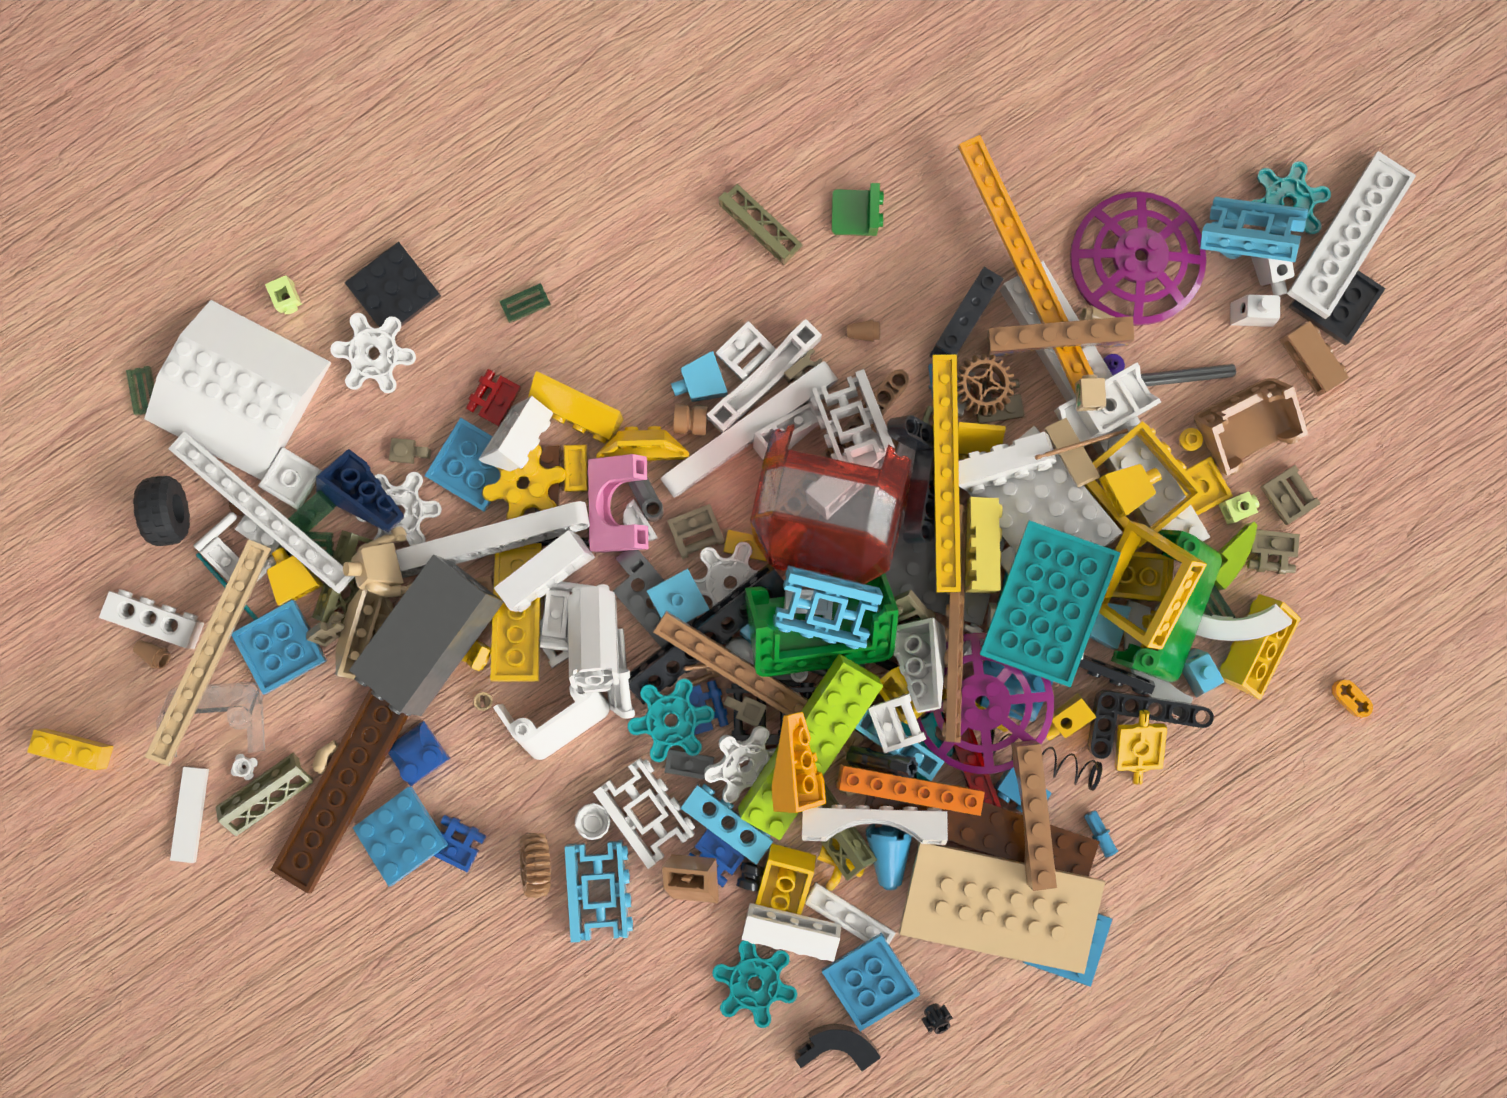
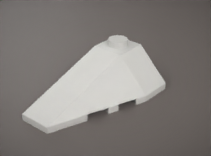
[894,618,946,713]

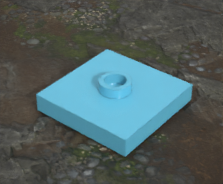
[646,568,710,623]

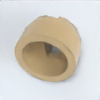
[473,692,493,711]

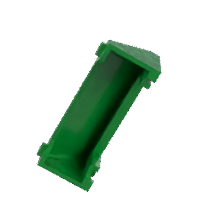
[1111,529,1222,682]
[745,571,899,677]

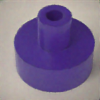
[1103,354,1125,376]

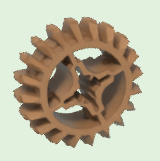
[957,353,1016,416]
[519,833,551,898]

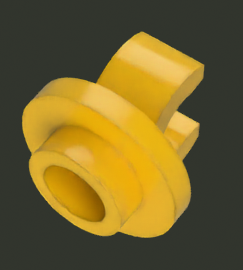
[1179,428,1203,451]

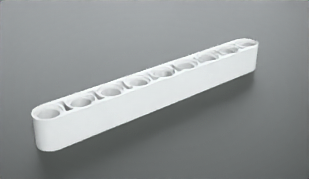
[660,361,838,498]
[395,501,590,578]

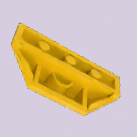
[596,426,690,461]

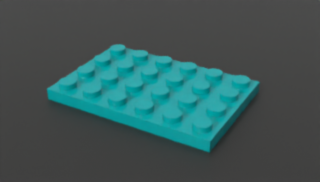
[979,520,1121,687]

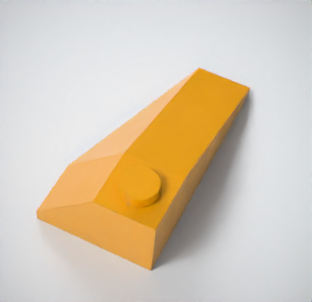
[772,712,826,813]

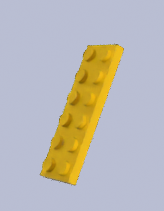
[490,543,542,682]

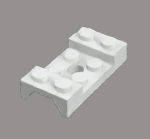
[1054,362,1161,447]

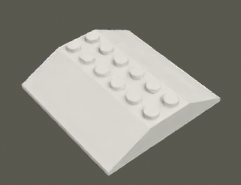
[144,300,331,480]

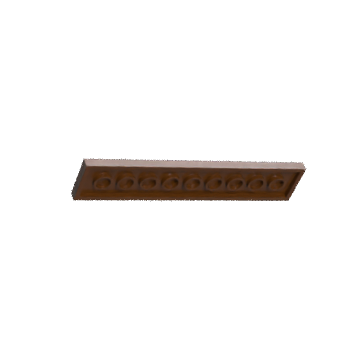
[270,688,408,894]
[864,769,1100,876]

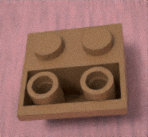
[662,854,719,903]

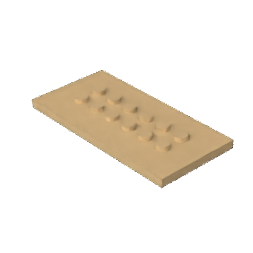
[899,842,1105,974]

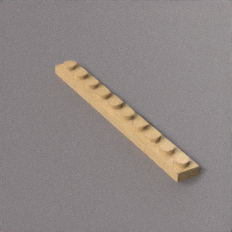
[145,539,271,767]

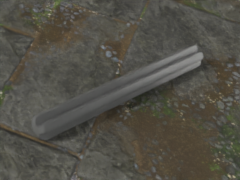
[1141,364,1236,386]

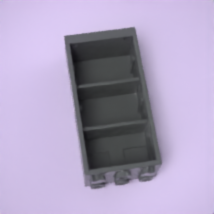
[349,554,504,716]

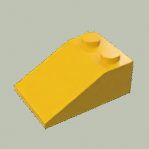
[1112,549,1174,602]
[755,843,816,915]

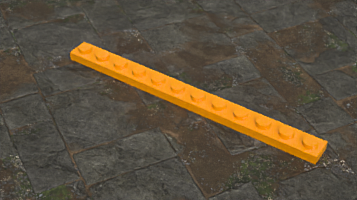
[958,135,1094,395]

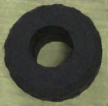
[133,476,190,546]

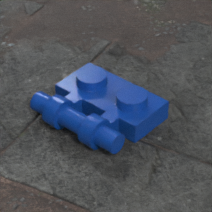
[689,680,729,735]
[434,815,486,872]
[688,828,745,888]

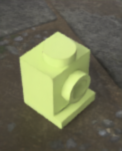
[265,275,302,314]
[1218,491,1259,525]

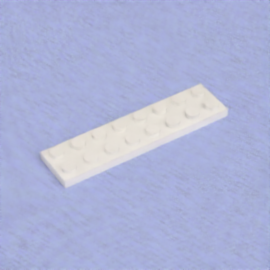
[1287,151,1416,319]

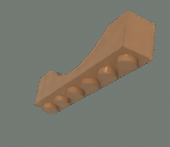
[1011,740,1057,891]

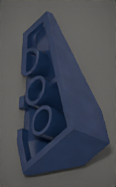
[316,449,404,532]

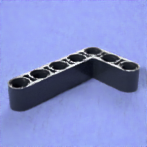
[887,415,935,544]
[1087,690,1214,759]

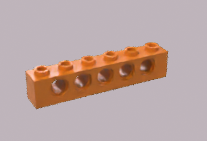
[836,764,985,816]

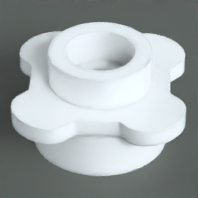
[231,754,258,780]

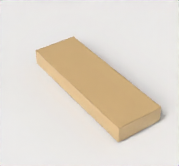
[1045,418,1099,488]

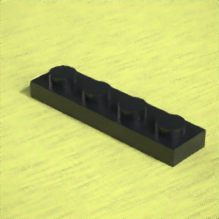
[1078,654,1155,695]

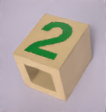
[1075,375,1106,411]

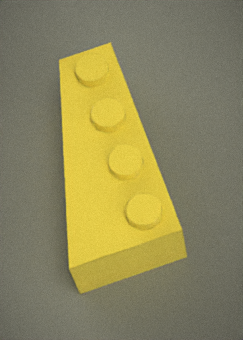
[965,497,1002,594]

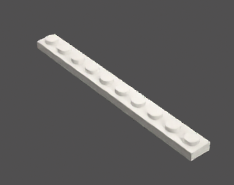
[168,432,355,594]

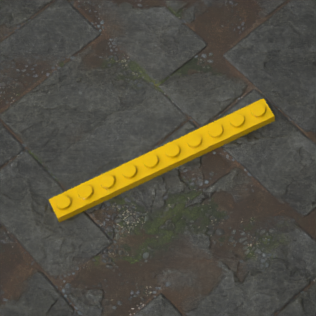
[932,355,961,592]

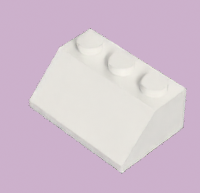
[479,396,553,471]

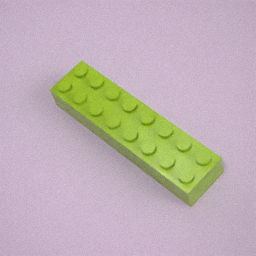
[738,654,883,840]

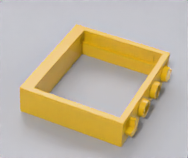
[1084,421,1204,548]
[1099,521,1207,649]

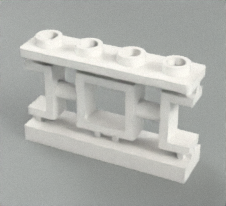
[810,369,896,474]
[593,757,695,869]

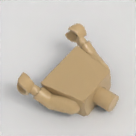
[343,526,411,598]

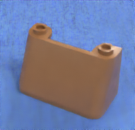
[1194,378,1308,476]

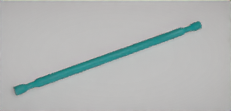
[196,553,258,621]

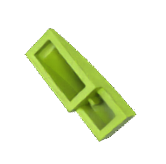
[1214,522,1257,591]

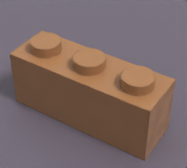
[1279,321,1349,396]

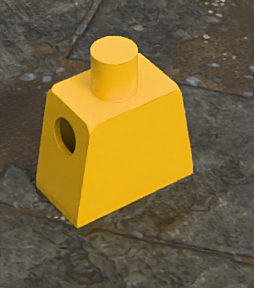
[1099,464,1162,518]
[267,548,323,606]
[1046,693,1096,741]

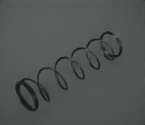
[981,729,1103,791]

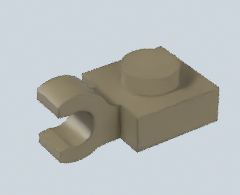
[784,349,822,383]
[389,438,431,464]
[306,612,345,647]
[724,696,767,727]

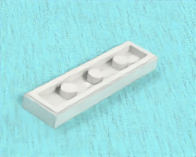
[170,766,209,863]
[805,882,896,944]

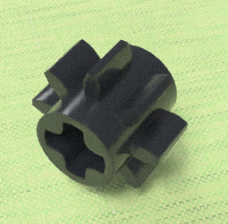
[921,1003,953,1034]

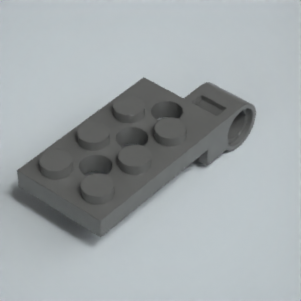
[613,550,697,647]

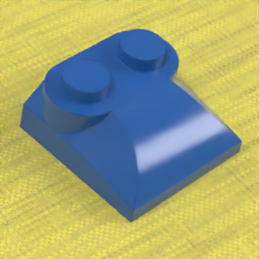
[388,721,450,787]

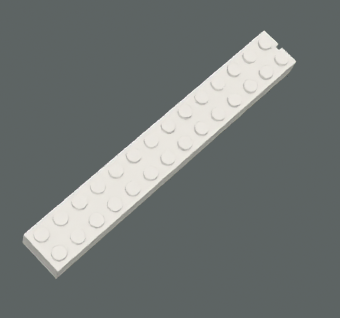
[999,261,1210,554]

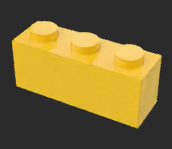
[27,728,113,770]

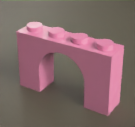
[587,454,648,553]

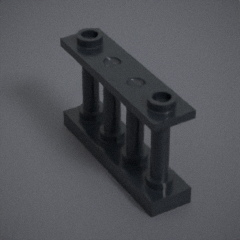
[929,267,1004,358]
[726,683,817,745]

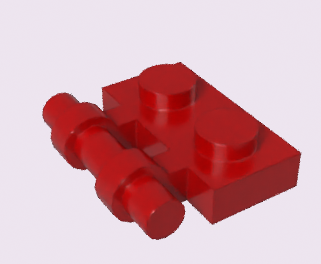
[465,369,522,427]

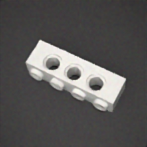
[99,589,204,649]

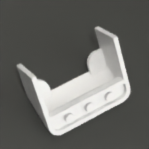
[493,655,610,760]

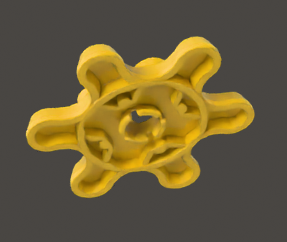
[482,444,566,520]

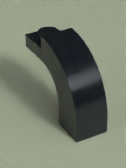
[795,1024,881,1071]

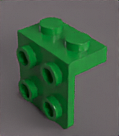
[832,183,884,236]

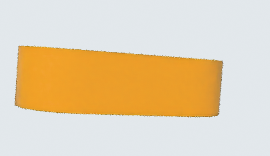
[1331,680,1373,718]

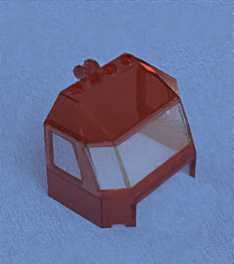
[750,424,912,584]

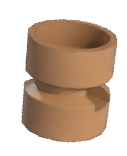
[673,404,708,436]

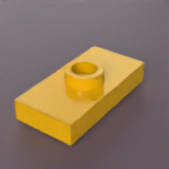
[563,445,588,492]
[723,530,771,562]

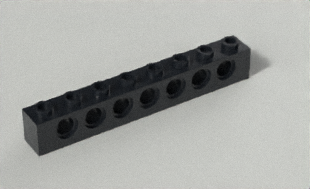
[628,562,785,705]

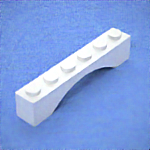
[707,319,822,433]
[802,805,948,845]

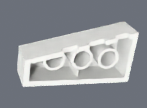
[958,432,1057,494]
[494,530,596,612]

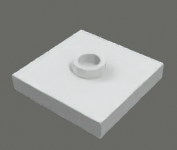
[258,447,322,510]

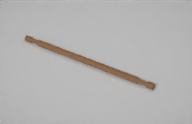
[1035,428,1128,460]

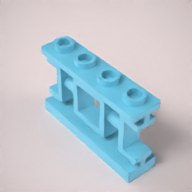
[1200,197,1308,262]
[773,566,883,649]
[565,840,633,943]

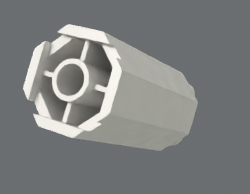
[568,584,619,693]

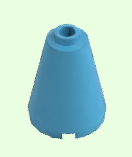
[866,824,912,890]

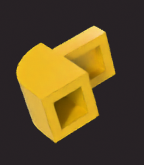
[461,640,491,671]

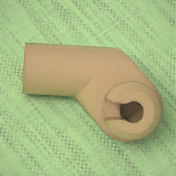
[312,740,339,775]

